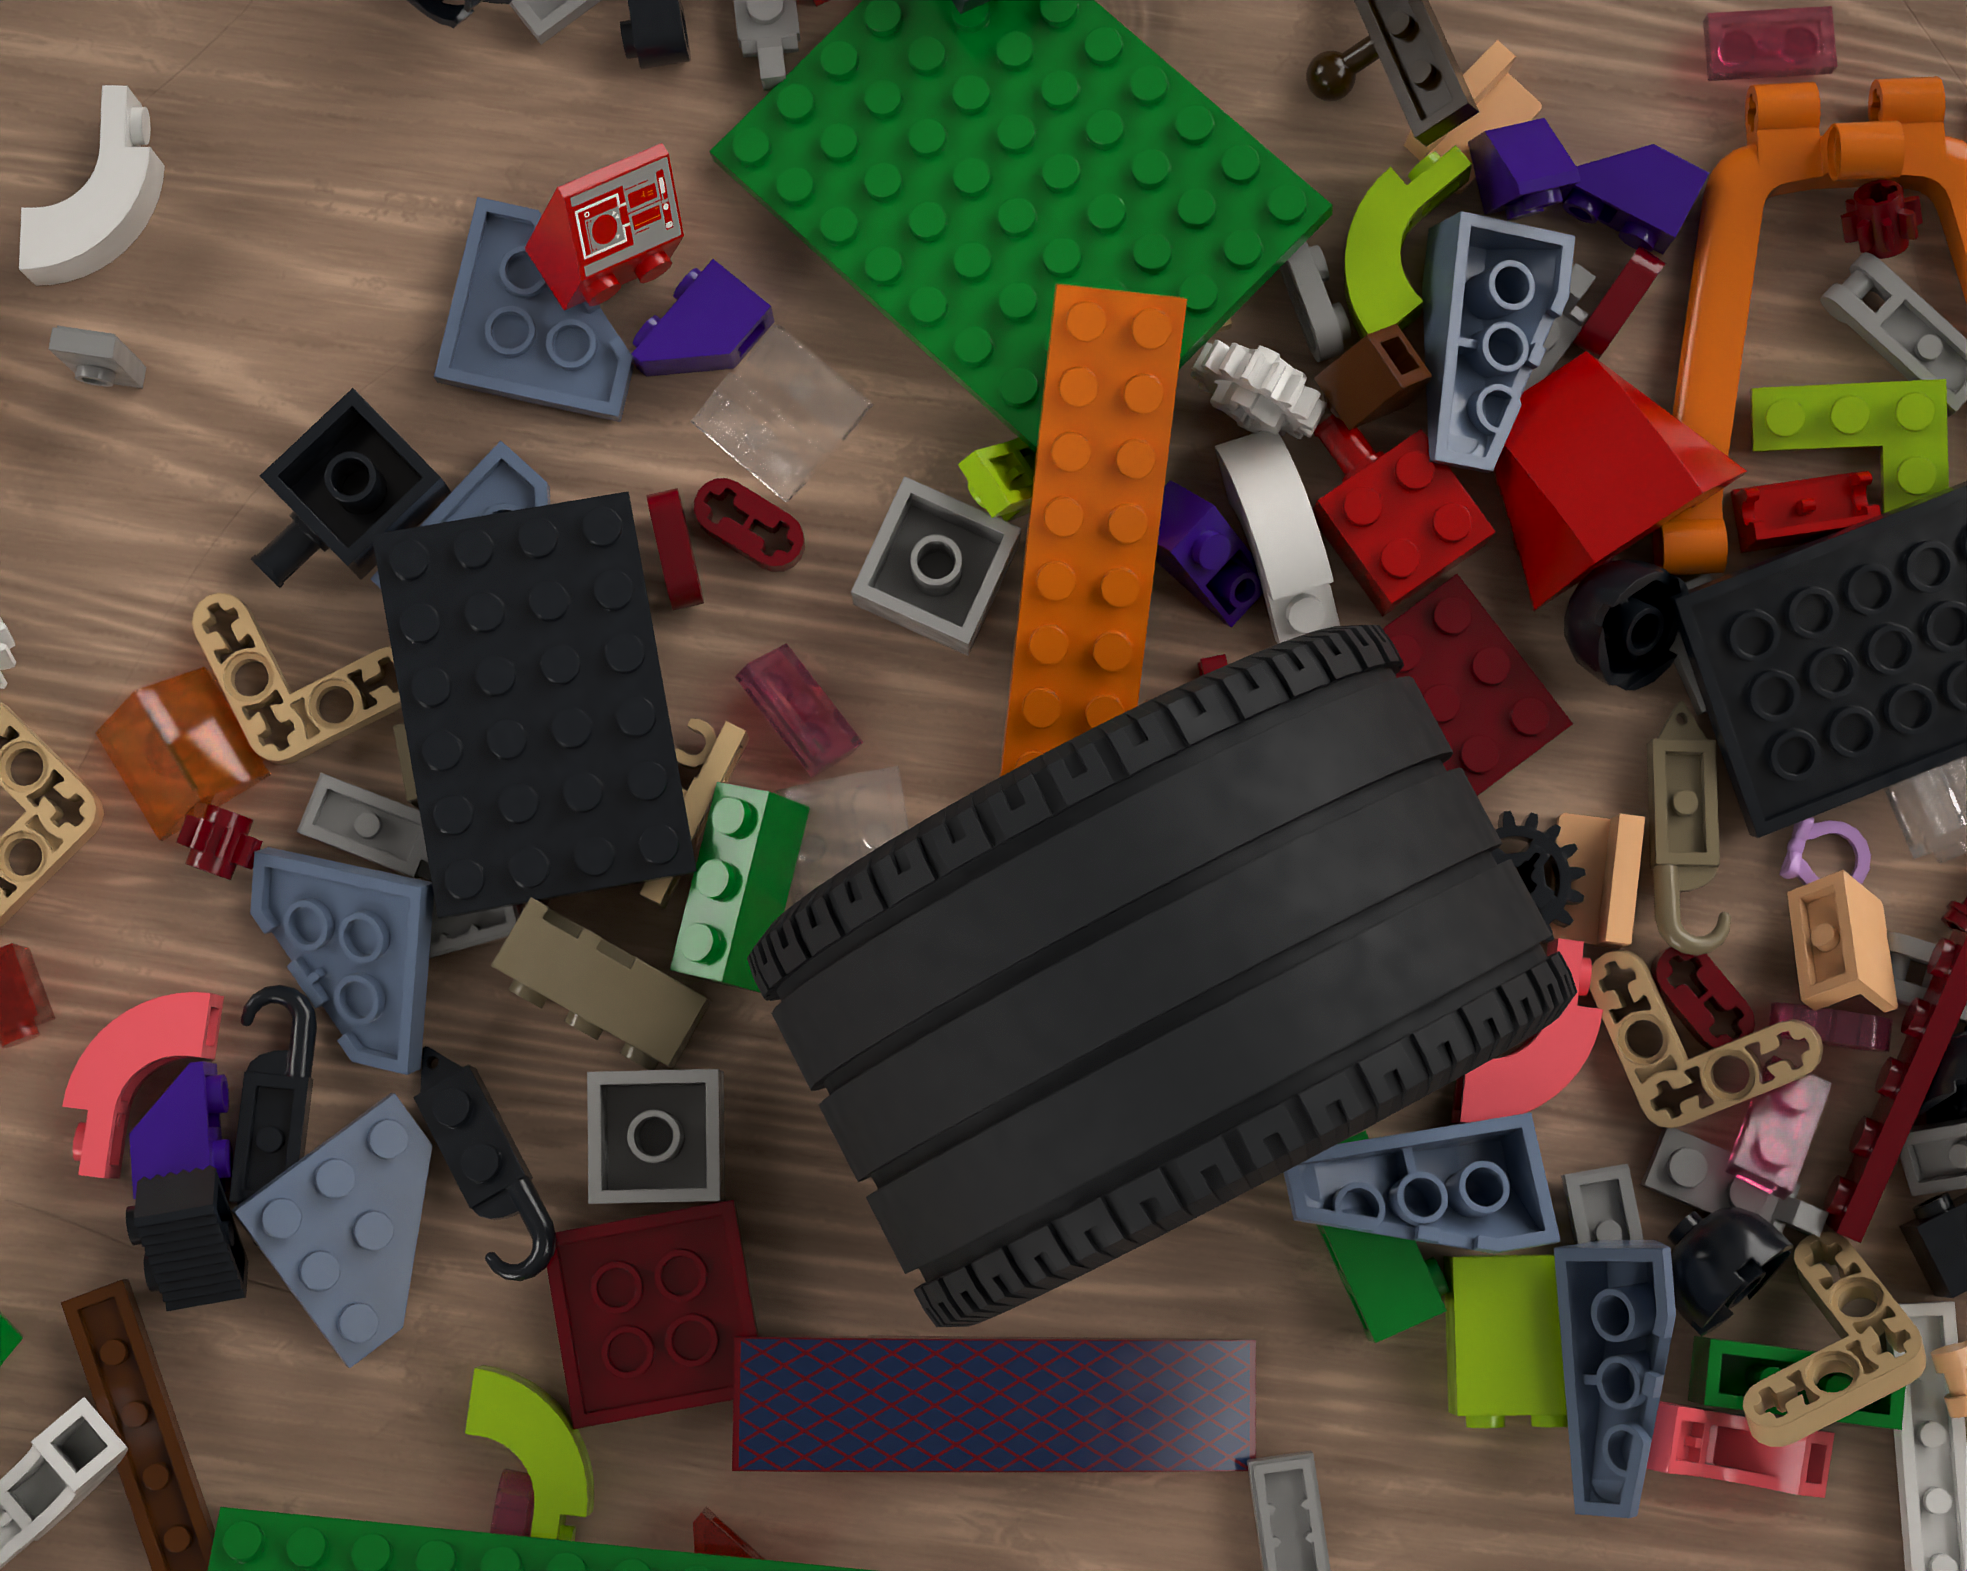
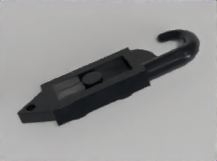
[229,985,317,1246]
[413,1046,557,1281]

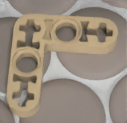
[192,593,402,765]
[0,702,104,927]
[1590,950,1823,1128]
[1743,1232,1926,1447]

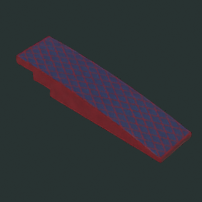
[732,1335,1256,1472]

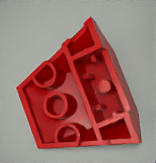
[1493,351,1747,612]

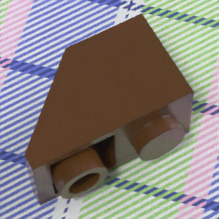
[1314,324,1432,431]

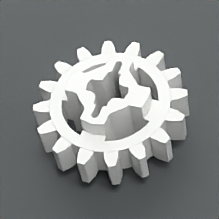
[1191,340,1327,439]

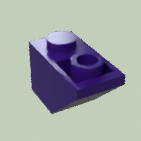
[1468,118,1581,221]
[1561,144,1709,255]
[631,259,775,377]
[1156,480,1263,628]
[129,1061,234,1199]

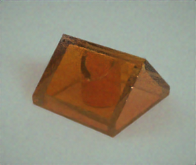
[95,667,271,841]

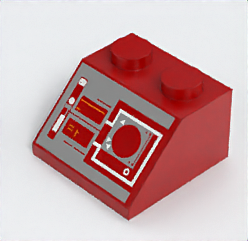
[524,143,684,311]

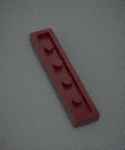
[1823,929,1967,1243]

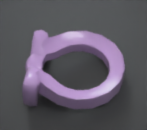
[1779,817,1871,885]

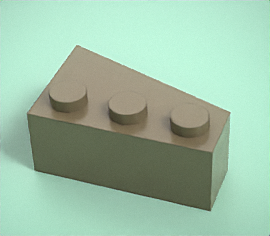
[491,897,712,1070]

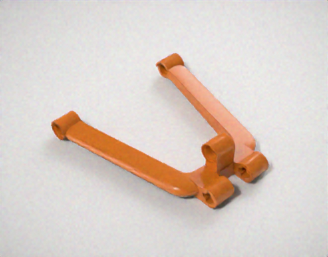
[1652,76,1967,575]

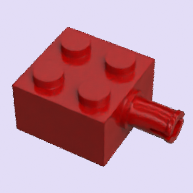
[1312,414,1496,617]

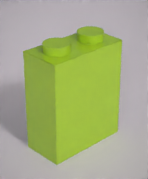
[1444,1254,1568,1428]

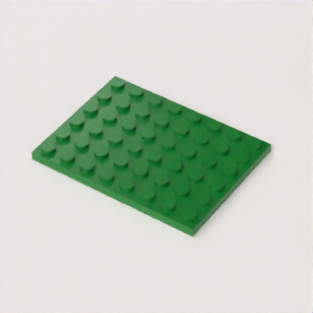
[709,0,1333,453]

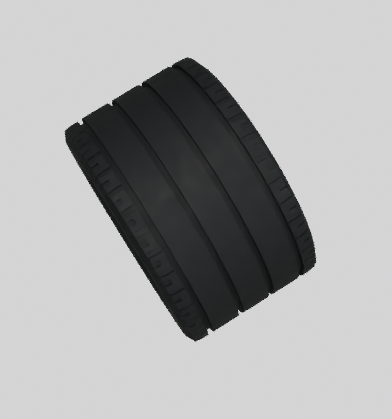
[747,625,1577,1327]

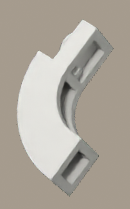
[19,85,165,286]
[1214,431,1340,644]
[0,1397,128,1569]

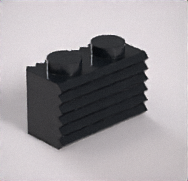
[126,1165,249,1311]

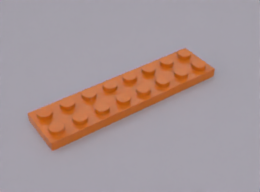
[999,283,1187,777]

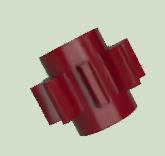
[1840,180,1923,259]
[176,804,263,880]

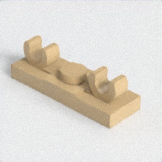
[638,719,750,909]

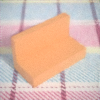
[1404,40,1542,194]
[1549,813,1645,949]
[1787,870,1898,1013]

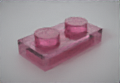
[1703,6,1837,81]
[735,643,863,777]
[1725,1055,1832,1200]

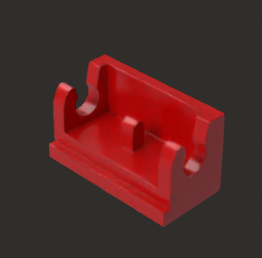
[1731,471,1881,553]

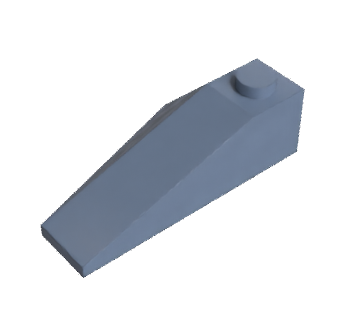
[1422,211,1575,473]
[1284,1113,1561,1254]
[1554,1240,1676,1518]

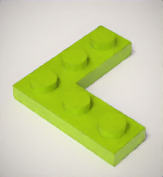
[1750,379,1949,514]

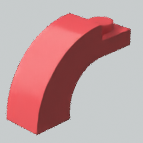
[1451,938,1603,1124]
[62,992,224,1179]
[1646,1401,1835,1498]

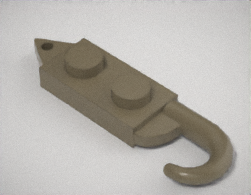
[1646,701,1731,956]

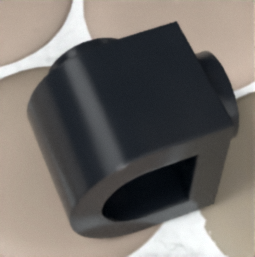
[620,0,691,70]

